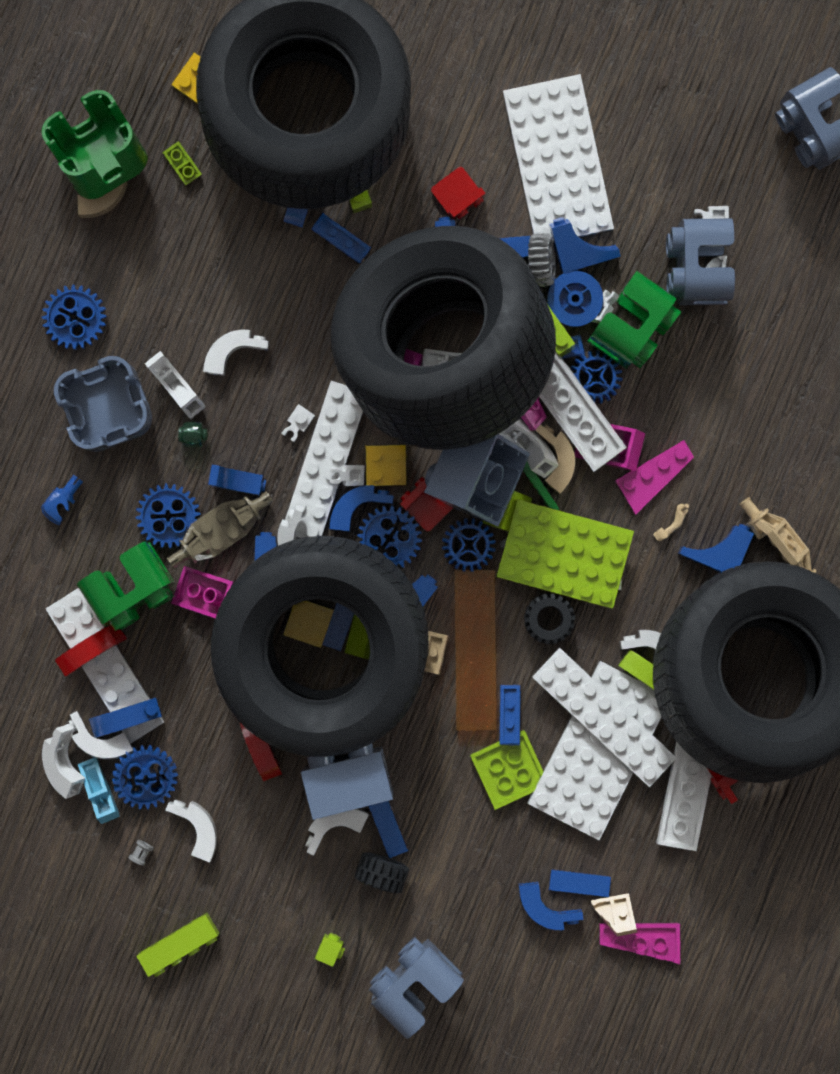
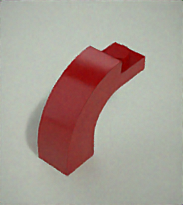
[55,625,127,677]
[240,723,282,782]

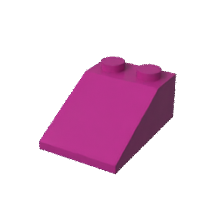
[574,424,645,472]
[171,566,234,618]

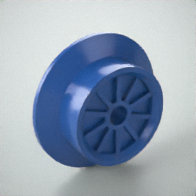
[547,271,603,327]

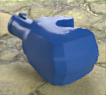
[41,475,83,525]

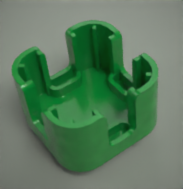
[42,90,148,200]
[587,271,681,369]
[76,541,176,631]

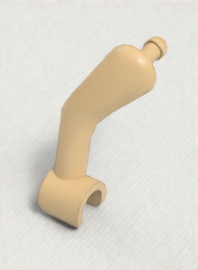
[653,504,689,542]

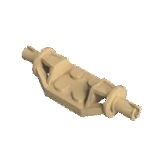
[739,497,817,573]

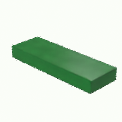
[523,461,559,510]

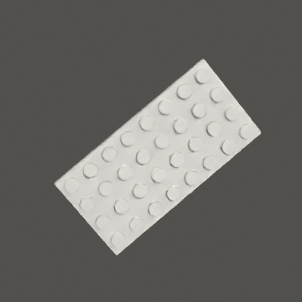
[503,74,614,237]
[528,661,661,840]

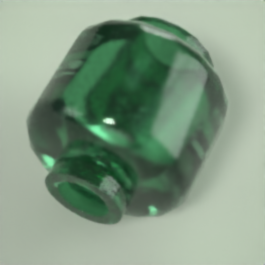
[178,422,208,447]

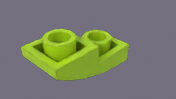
[162,141,202,185]

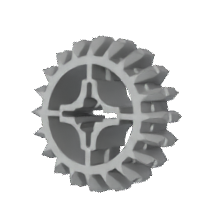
[528,233,556,287]

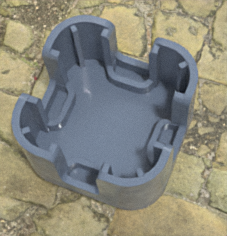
[775,67,840,170]
[666,218,735,305]
[54,356,152,452]
[369,937,464,1039]

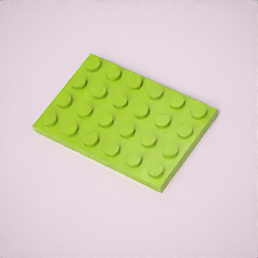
[497,500,634,609]

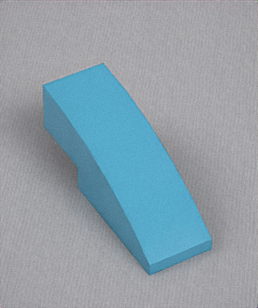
[78,757,120,824]

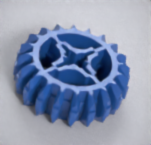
[570,350,622,404]
[442,518,496,572]

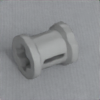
[128,840,154,866]

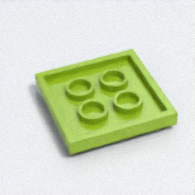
[470,730,544,810]

